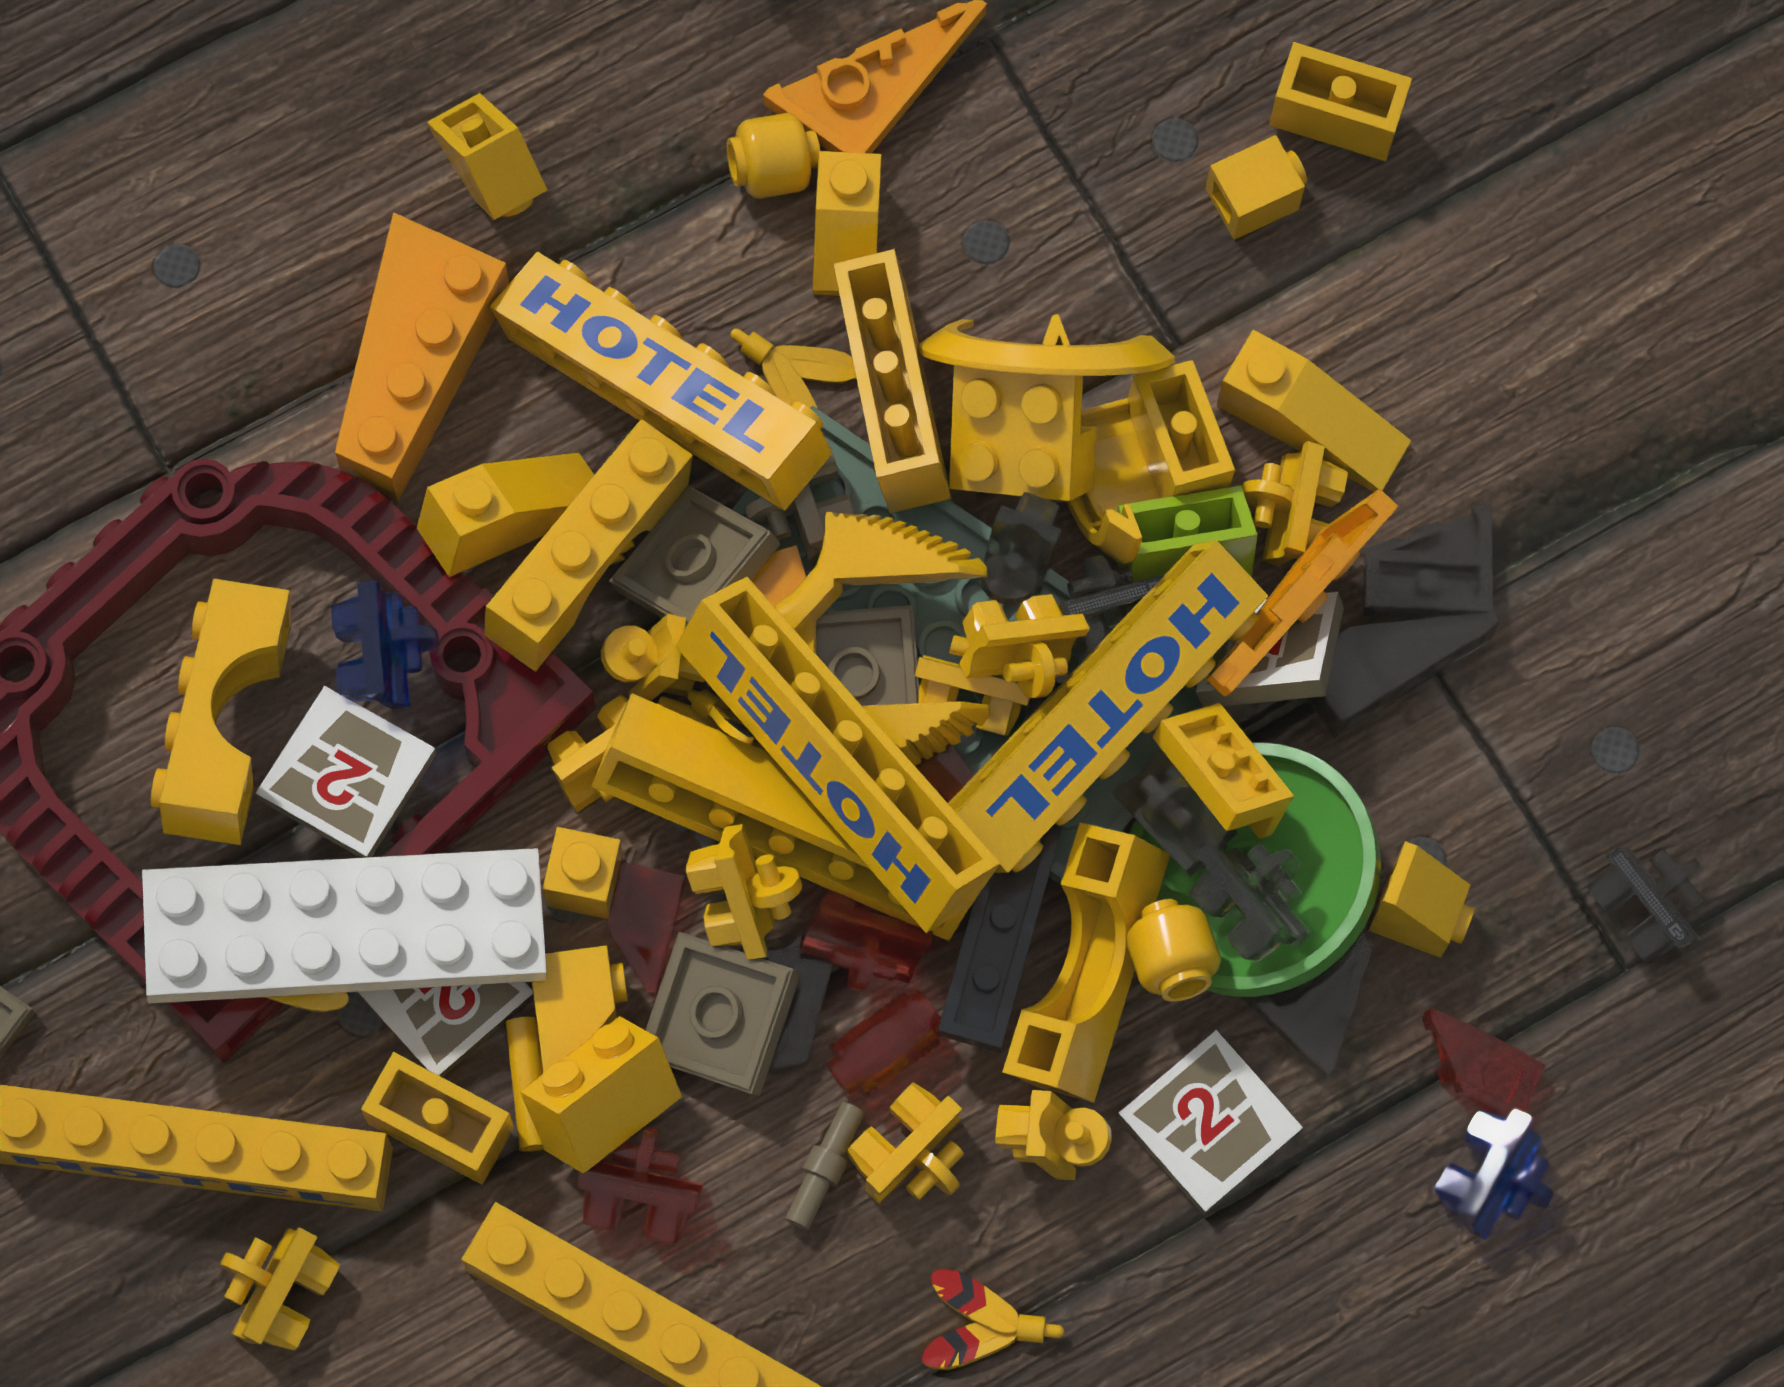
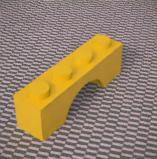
[484,419,693,672]
[151,579,292,845]
[1002,822,1171,1103]

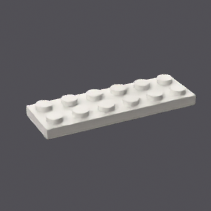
[142,848,546,1004]

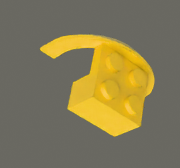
[1042,314,1235,565]
[919,319,1175,501]

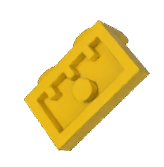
[1152,703,1294,839]

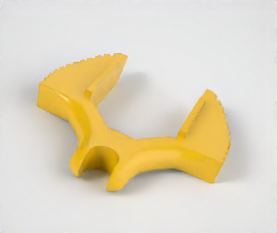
[774,512,990,766]

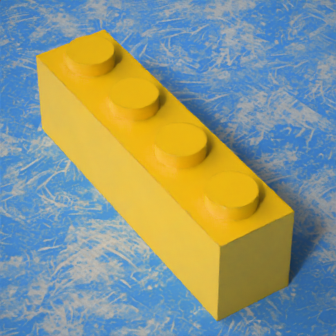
[834,249,951,514]

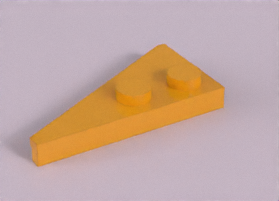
[763,0,987,154]
[1206,489,1398,697]

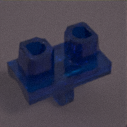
[331,580,439,710]
[1435,1109,1554,1240]

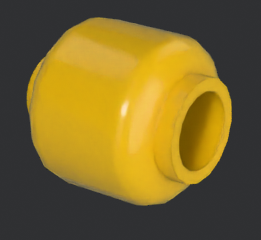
[727,113,820,199]
[1126,899,1221,1002]

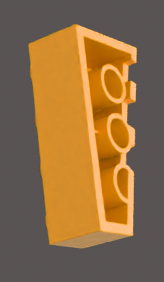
[335,212,509,502]

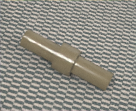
[785,1102,865,1231]

